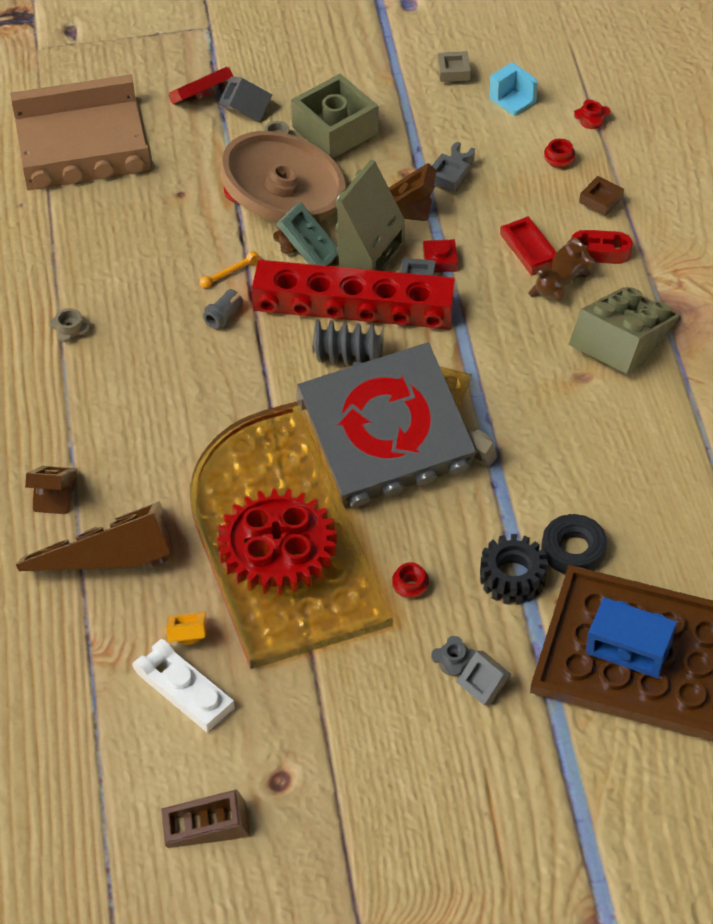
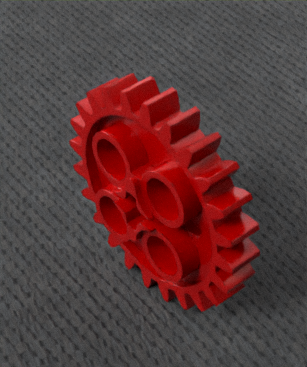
[217,488,337,595]

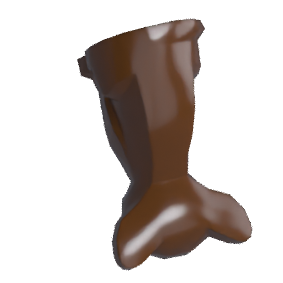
[528,238,595,301]

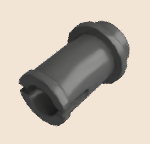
[203,289,243,329]

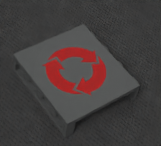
[296,342,476,509]

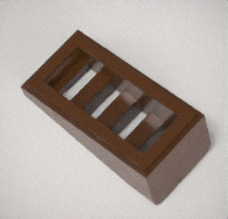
[161,789,250,848]

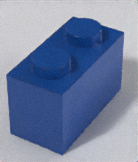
[585,597,677,679]

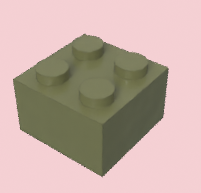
[291,74,379,159]

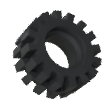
[480,534,547,605]

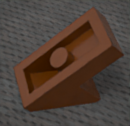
[389,163,437,221]
[25,466,77,514]

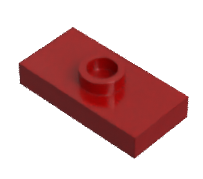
[168,66,234,104]

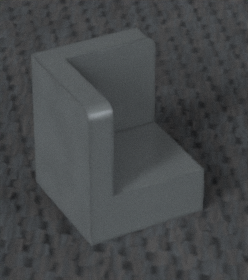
[218,77,272,121]

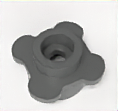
[431,636,476,676]

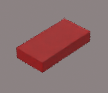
[500,216,557,276]

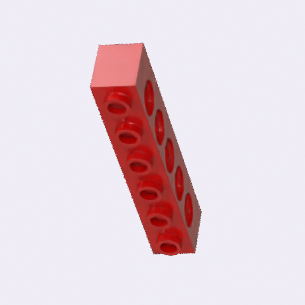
[251,259,455,330]

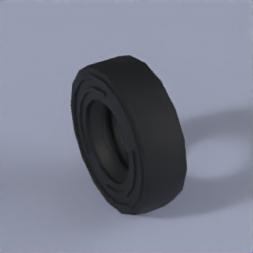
[541,514,607,574]

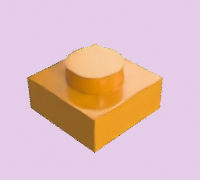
[166,612,208,645]

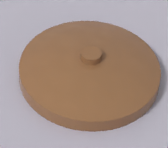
[219,131,346,223]

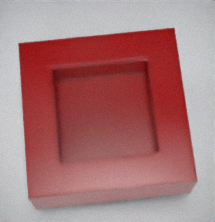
[423,239,458,273]

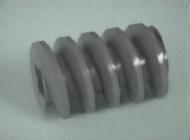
[312,319,384,365]

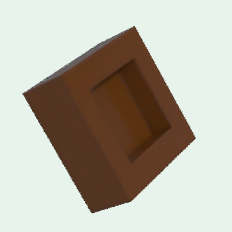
[579,176,624,216]

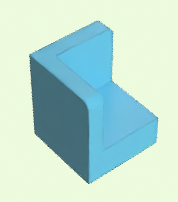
[489,62,538,116]

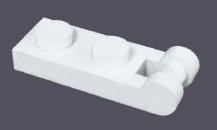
[132,639,235,733]

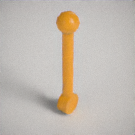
[200,251,260,289]

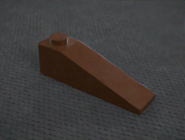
[16,501,173,571]

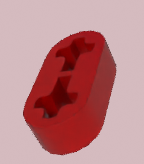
[571,230,633,264]

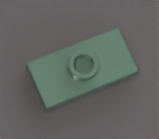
[276,202,338,266]

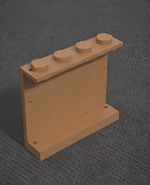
[10,74,151,191]

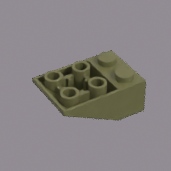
[335,160,405,271]
[568,287,681,374]

